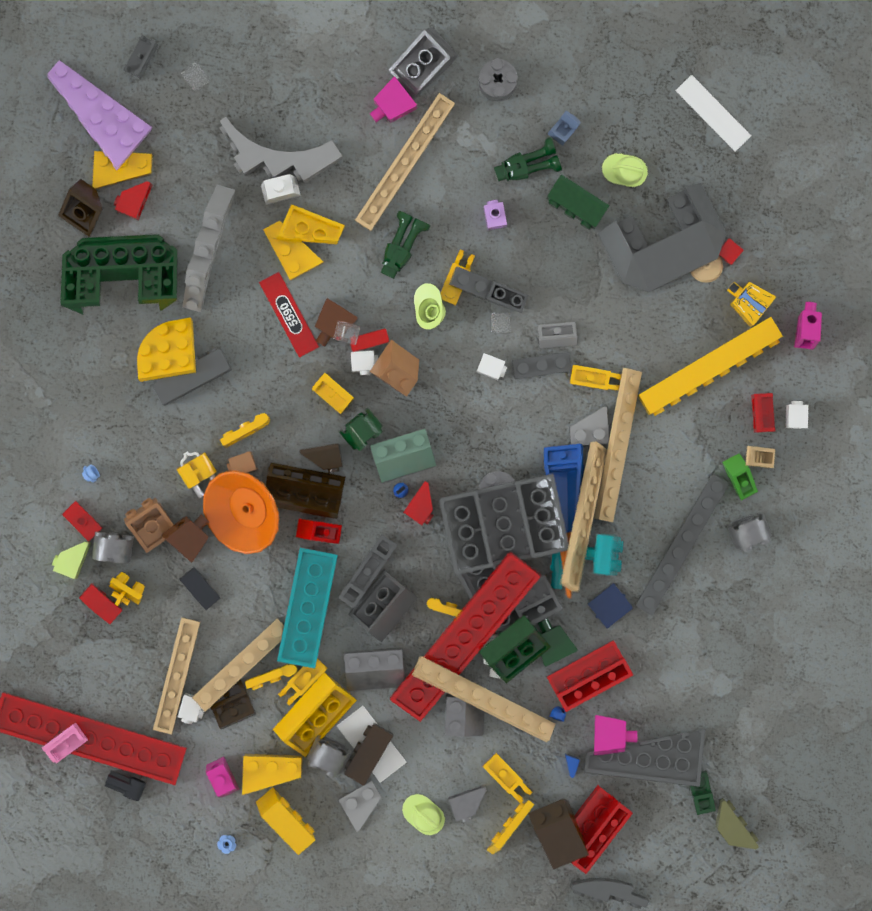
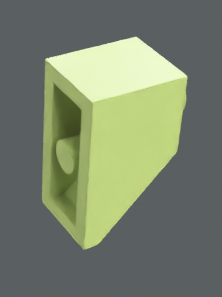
[52,541,91,579]

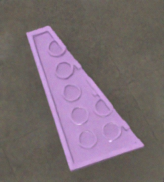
[47,60,152,171]

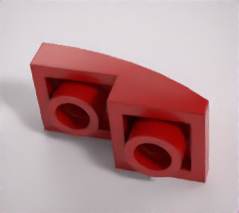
[79,583,123,624]

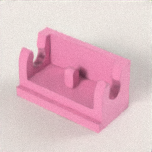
[42,723,88,764]

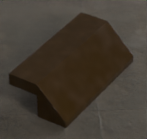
[266,463,346,519]

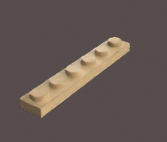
[153,617,201,735]
[192,619,284,712]

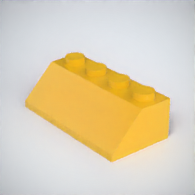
[273,672,357,757]

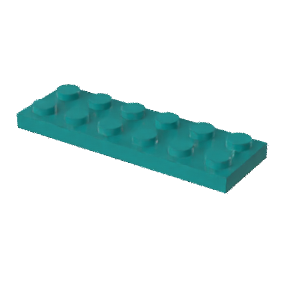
[277,548,338,669]

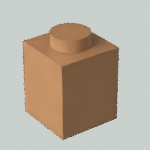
[227,451,258,473]

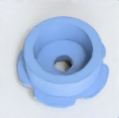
[82,464,100,483]
[217,835,236,854]

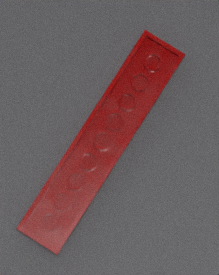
[390,552,541,722]
[0,692,187,785]

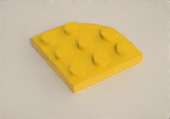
[137,317,196,382]

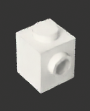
[351,351,378,375]
[178,693,204,724]

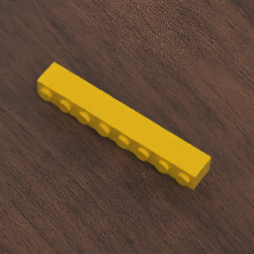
[638,317,783,416]

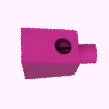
[369,76,417,123]
[794,302,822,350]
[594,715,637,755]
[206,756,240,798]

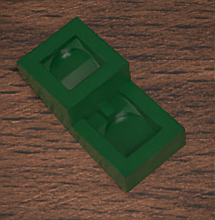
[690,771,716,815]

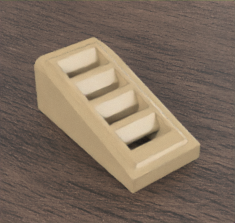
[746,446,775,468]

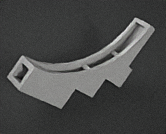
[219,117,343,184]
[182,185,235,313]

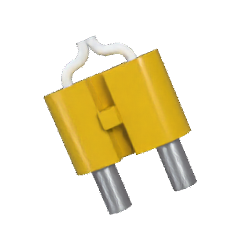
[176,451,217,498]

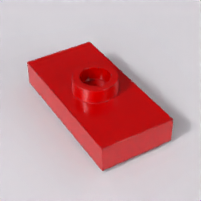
[62,501,103,542]

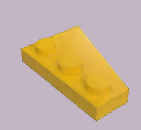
[277,204,345,244]
[487,800,534,855]

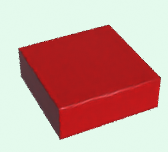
[719,238,744,265]

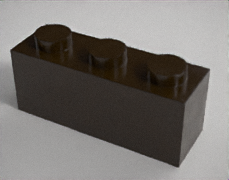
[344,723,394,786]

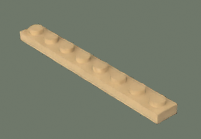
[355,93,455,231]
[594,368,642,522]
[561,442,607,591]
[412,656,555,742]

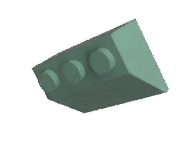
[370,429,436,482]

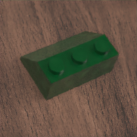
[546,174,610,230]
[479,615,551,683]

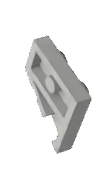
[570,407,609,445]
[339,780,381,832]

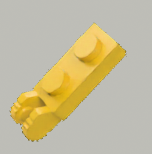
[440,249,475,306]
[570,365,622,391]
[220,413,270,448]
[426,598,462,616]
[278,658,328,706]
[245,664,298,690]
[483,753,533,803]

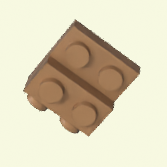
[124,497,174,553]

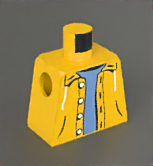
[727,282,776,327]

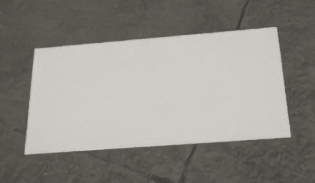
[337,706,407,783]

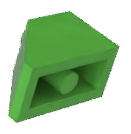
[722,453,758,500]

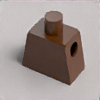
[315,298,358,347]
[162,514,209,563]

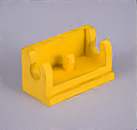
[312,373,355,414]

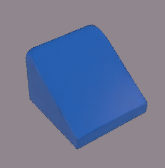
[565,753,580,778]

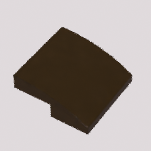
[210,679,256,730]

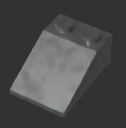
[388,28,459,98]

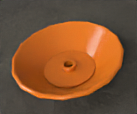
[203,470,279,554]

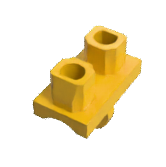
[109,572,145,606]

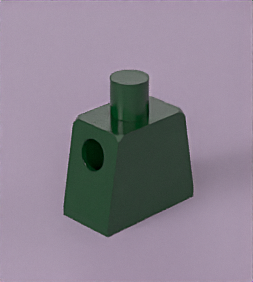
[537,618,578,667]

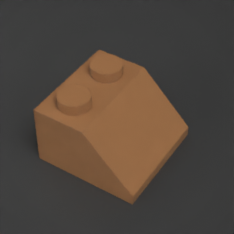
[370,340,419,397]

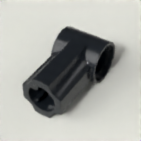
[105,770,146,801]

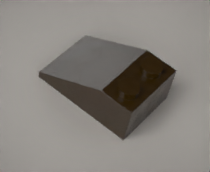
[528,799,589,870]

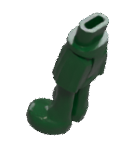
[494,137,562,182]
[380,211,431,279]

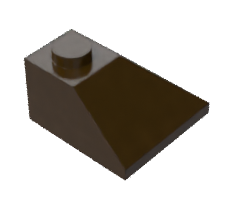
[58,179,102,237]
[300,443,343,473]

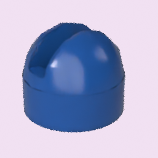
[393,483,409,498]
[549,706,566,722]

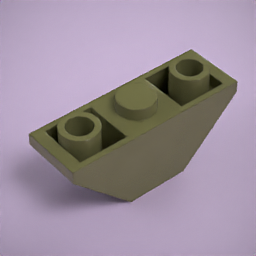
[715,798,759,849]

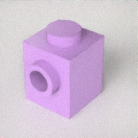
[484,200,507,230]

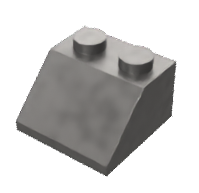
[445,695,484,737]

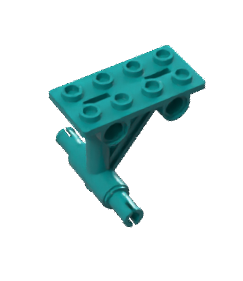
[550,534,624,589]

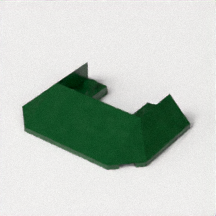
[60,234,178,315]

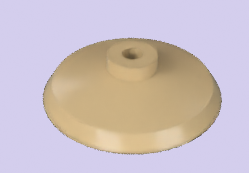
[690,256,723,283]

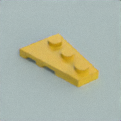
[92,151,153,189]
[263,221,324,281]

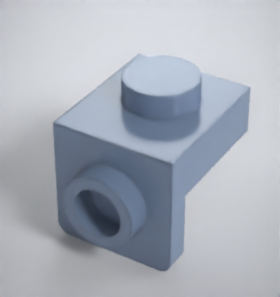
[548,111,581,146]

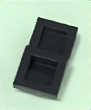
[180,567,220,610]

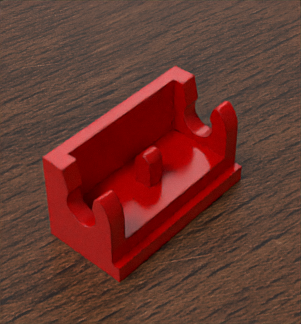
[751,393,776,433]

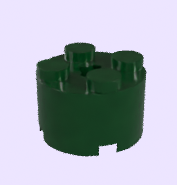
[339,408,383,451]

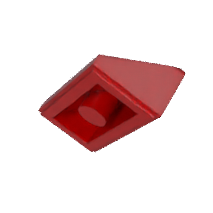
[349,328,389,352]

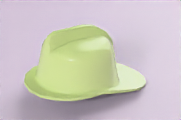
[602,154,648,187]
[414,284,446,329]
[402,794,445,835]

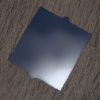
[588,583,633,629]

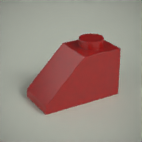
[114,181,153,221]
[403,481,434,525]
[296,518,342,544]

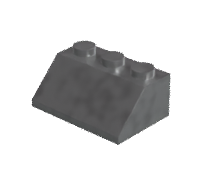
[344,648,405,691]

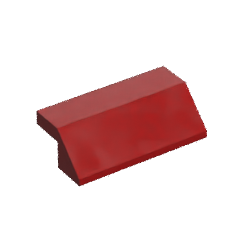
[546,640,633,712]
[571,785,633,874]

